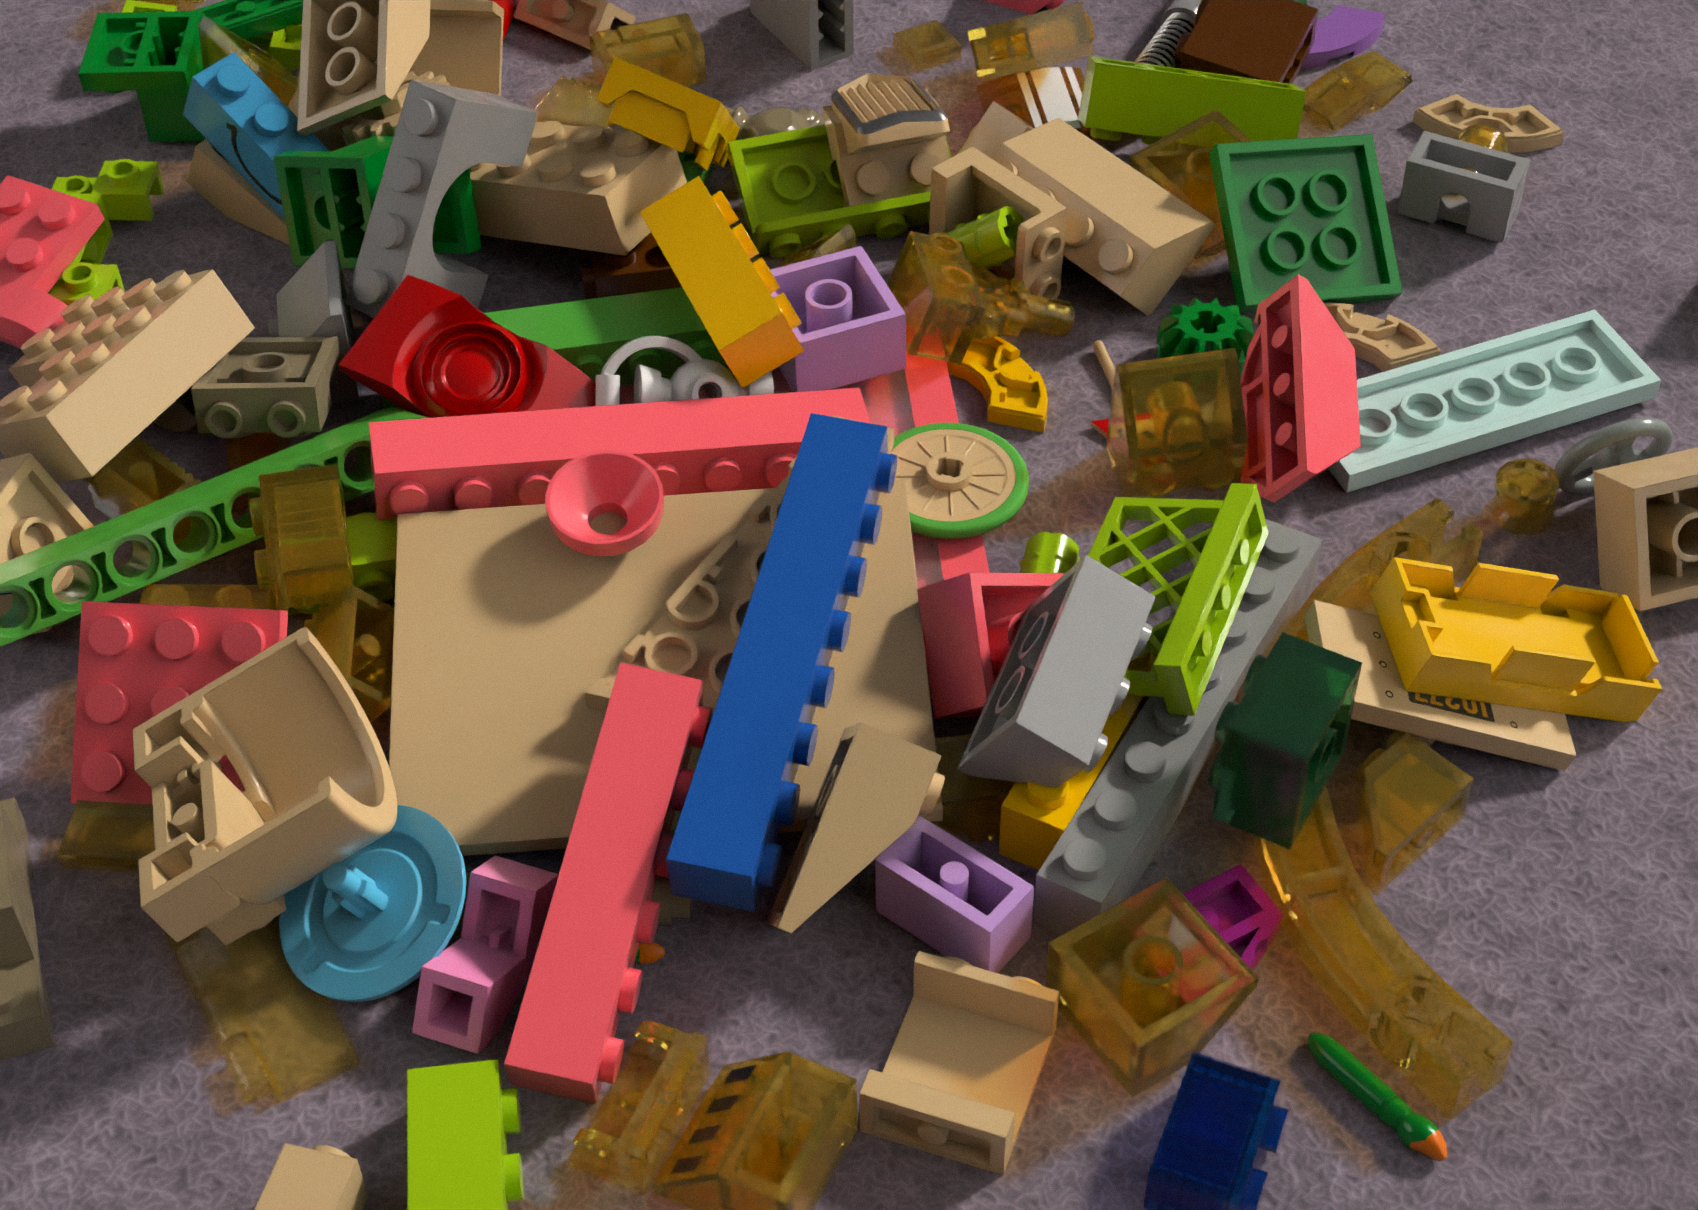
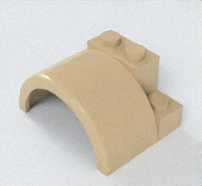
[133,627,397,946]

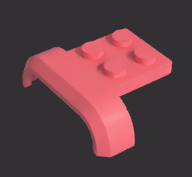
[0,175,105,349]

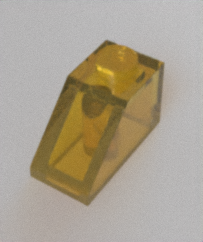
[1356,732,1474,895]

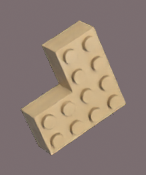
[0,269,255,483]

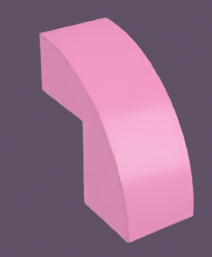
[412,856,559,1054]

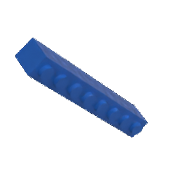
[666,413,897,912]

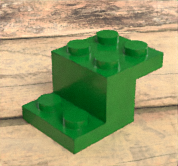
[78,11,268,142]
[273,136,481,269]

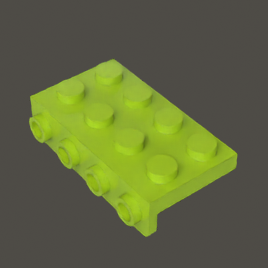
[727,125,951,258]

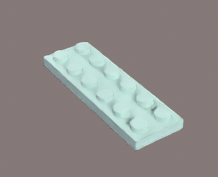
[1328,310,1661,493]

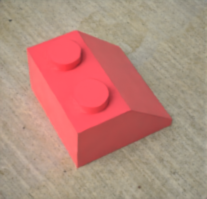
[917,572,1065,719]

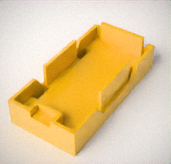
[597,56,740,171]
[1370,557,1662,722]

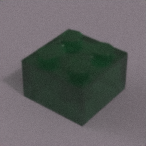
[1208,632,1362,850]

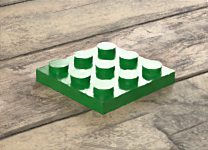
[1209,134,1403,313]

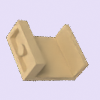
[408,0,504,96]
[859,951,1059,1175]

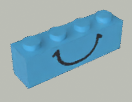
[183,52,329,220]

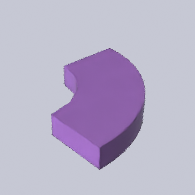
[1301,5,1386,68]

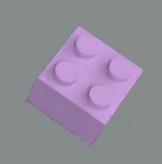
[770,246,906,392]

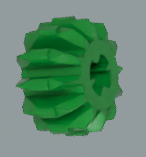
[1156,297,1254,391]

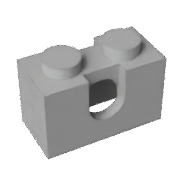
[1397,131,1531,243]

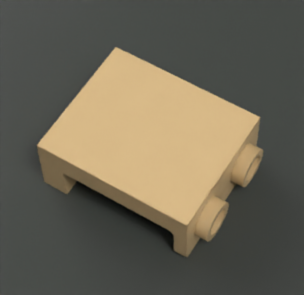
[929,146,1067,319]

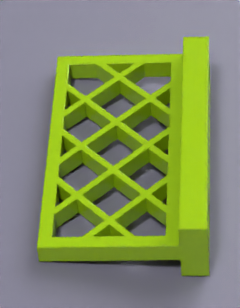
[1088,483,1269,716]

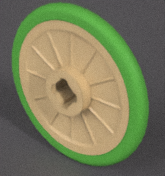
[891,423,1029,539]

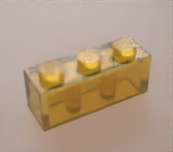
[967,1,1094,81]

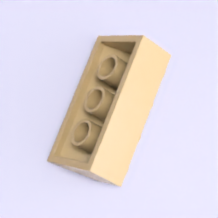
[991,118,1216,316]

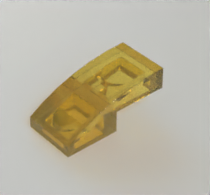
[1303,51,1413,132]

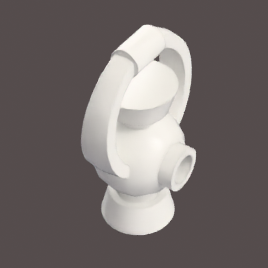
[595,336,774,406]

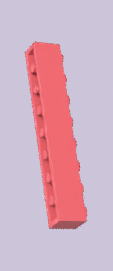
[369,388,871,520]

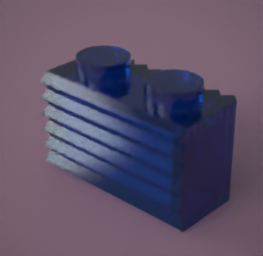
[1144,1051,1289,1210]

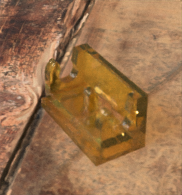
[569,1021,710,1195]

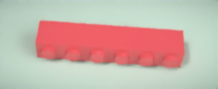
[504,662,713,1103]

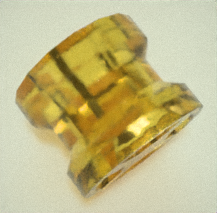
[1491,459,1559,535]

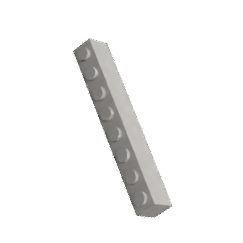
[1033,519,1323,951]

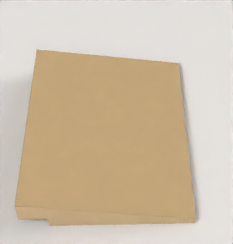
[389,479,943,856]

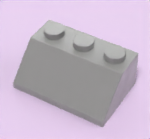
[957,555,1156,788]

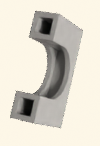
[345,80,539,318]

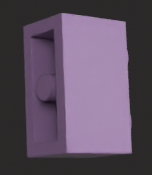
[875,815,1034,973]

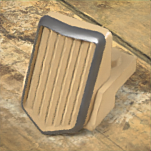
[822,73,950,207]

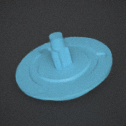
[280,805,466,1002]

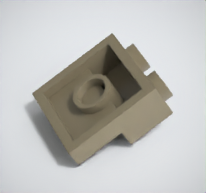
[191,336,340,439]

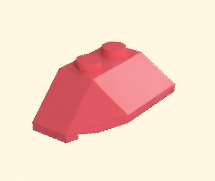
[1238,274,1361,503]

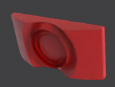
[338,275,596,418]

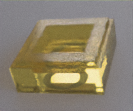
[893,20,962,71]

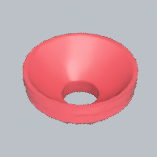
[545,450,664,556]

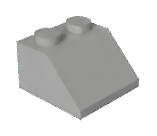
[268,240,360,404]

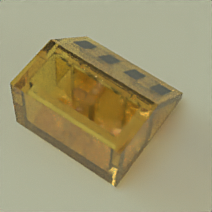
[652,1051,858,1210]

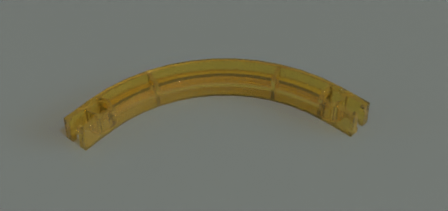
[1248,498,1514,1121]

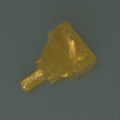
[887,231,1075,364]

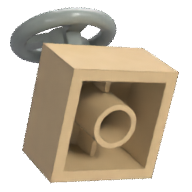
[1553,417,1698,611]

